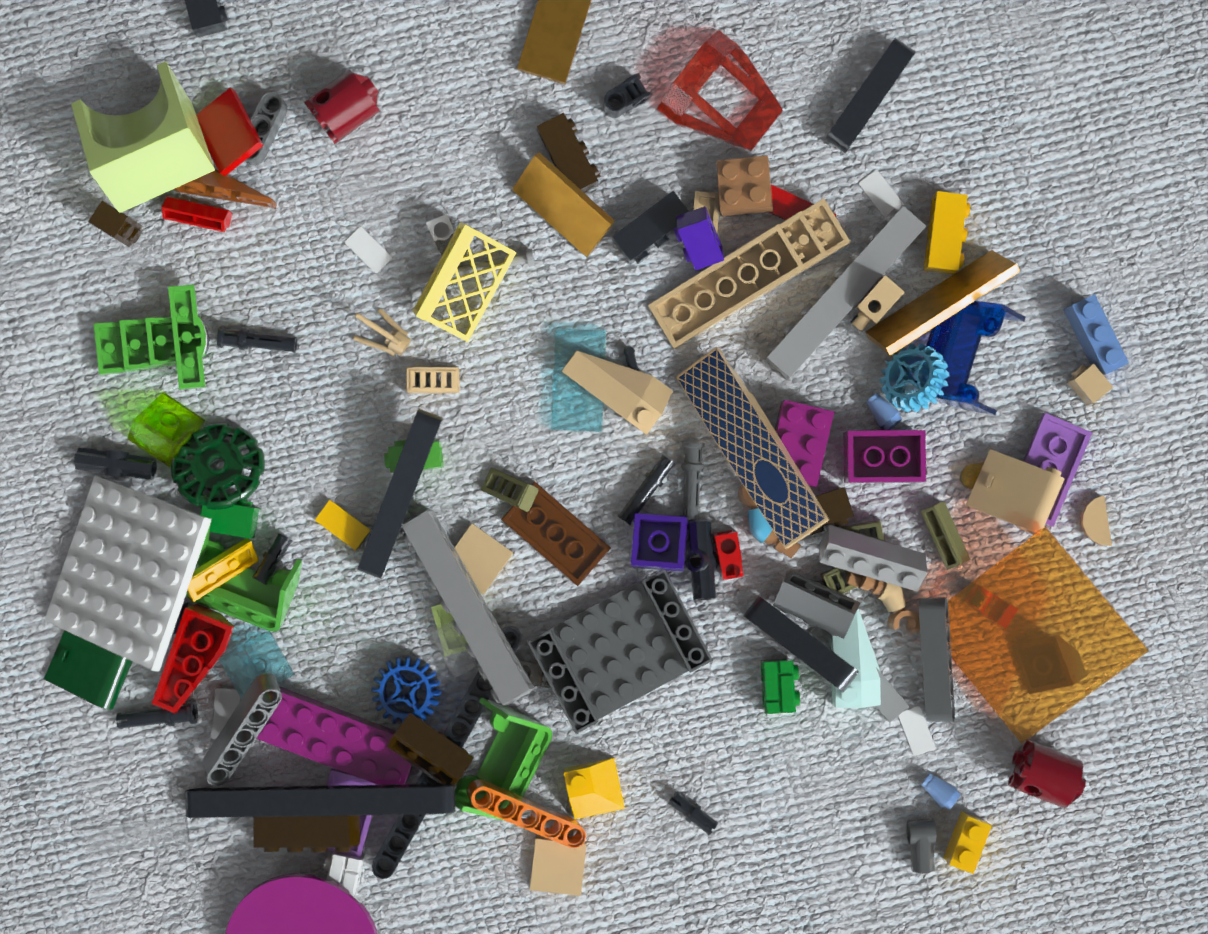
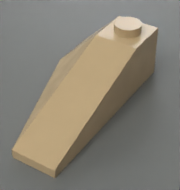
[561,350,673,435]

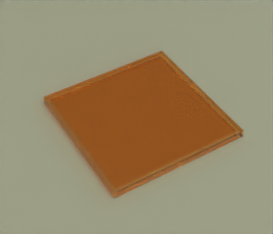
[948,526,1149,744]

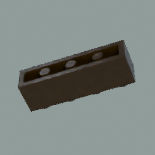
[253,815,360,852]

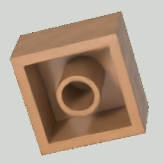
[717,155,773,217]

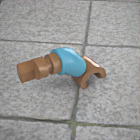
[738,484,801,558]

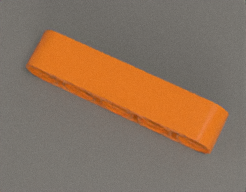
[467,779,586,848]

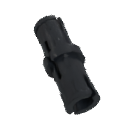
[252,533,293,585]
[668,790,718,835]

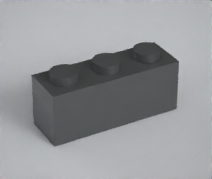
[773,570,860,639]

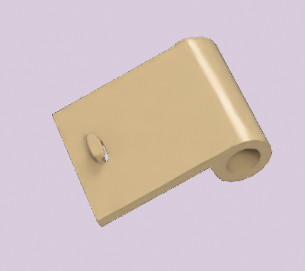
[966,449,1064,536]

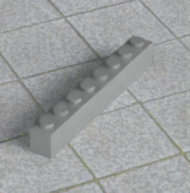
[765,206,926,380]
[402,510,535,705]

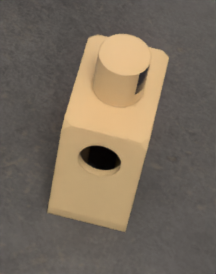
[850,275,905,332]

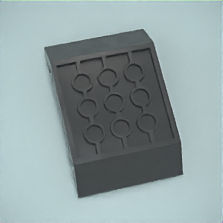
[527,569,713,734]

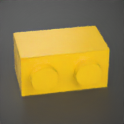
[943,811,992,874]

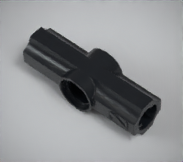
[74,448,157,480]
[685,521,719,600]

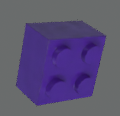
[631,513,688,572]

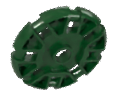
[171,423,265,510]

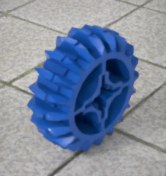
[371,656,441,724]

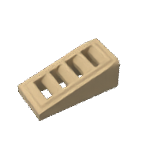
[407,367,460,394]

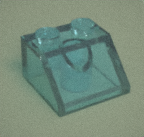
[219,631,295,699]

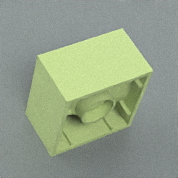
[71,61,215,213]

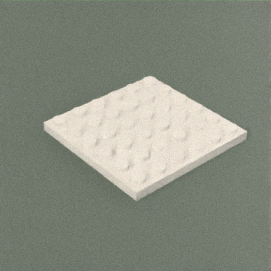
[44,475,211,671]

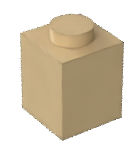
[1067,364,1114,405]

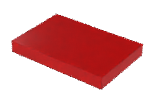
[196,87,264,176]

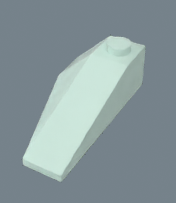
[831,609,881,708]

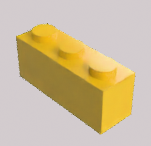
[923,191,970,274]

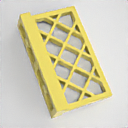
[412,221,517,342]

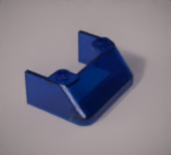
[915,301,1026,415]

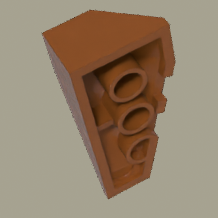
[173,168,277,209]

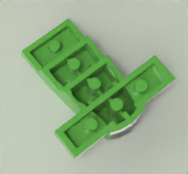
[94,285,210,390]

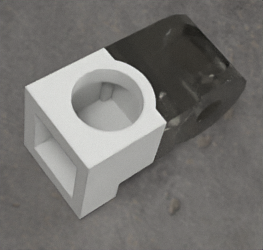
[426,214,464,257]

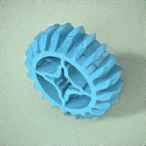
[880,343,950,412]

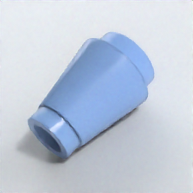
[866,393,902,430]
[921,773,961,810]

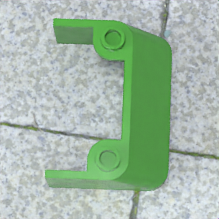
[186,525,302,632]
[455,698,552,821]

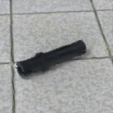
[618,454,675,525]

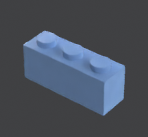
[1063,294,1129,375]

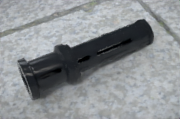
[217,325,297,353]
[116,701,198,729]

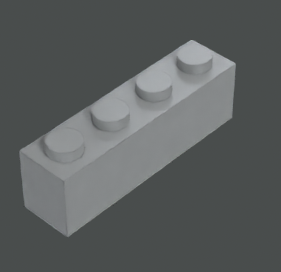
[819,525,927,592]

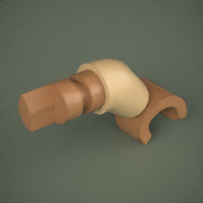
[846,571,920,634]

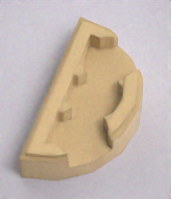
[1080,495,1112,546]

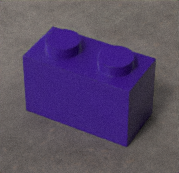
[674,206,724,270]

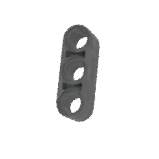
[245,91,288,166]

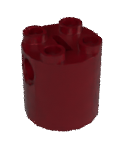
[304,69,380,144]
[1008,739,1086,808]

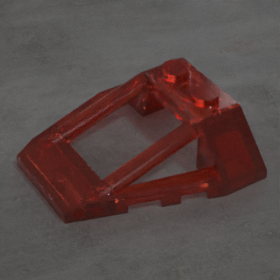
[657,30,783,151]

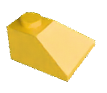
[564,757,625,819]

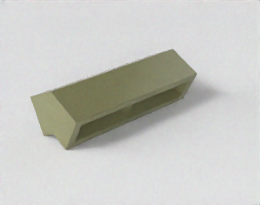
[920,501,971,570]

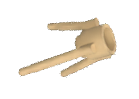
[353,308,411,357]

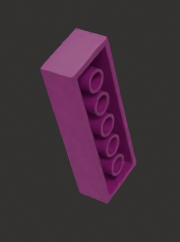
[256,686,413,785]

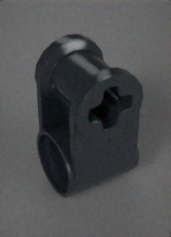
[603,73,653,118]

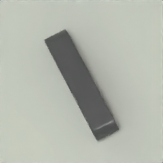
[919,597,955,722]
[203,673,282,786]

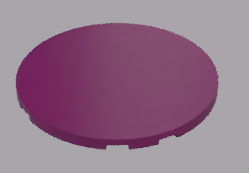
[226,873,378,934]

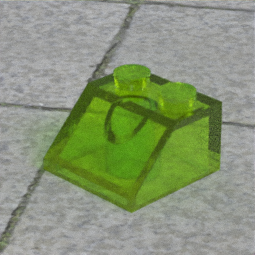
[127,392,205,467]

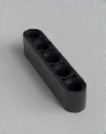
[825,38,916,153]
[743,596,859,693]

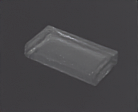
[430,620,478,678]

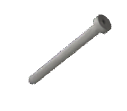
[413,248,535,284]

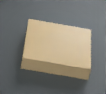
[455,523,514,594]
[530,837,587,896]

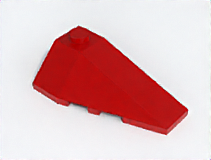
[151,604,234,713]

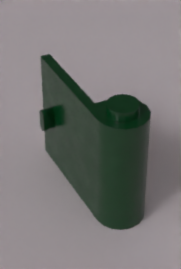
[44,630,133,710]

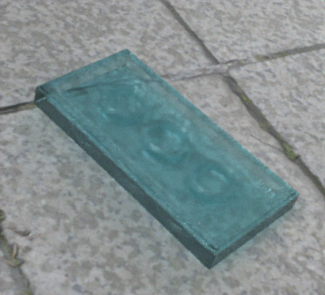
[551,328,606,432]

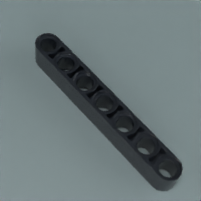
[357,408,443,579]

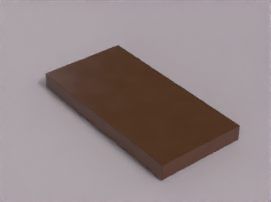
[501,481,611,586]

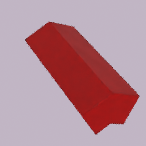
[162,197,233,232]

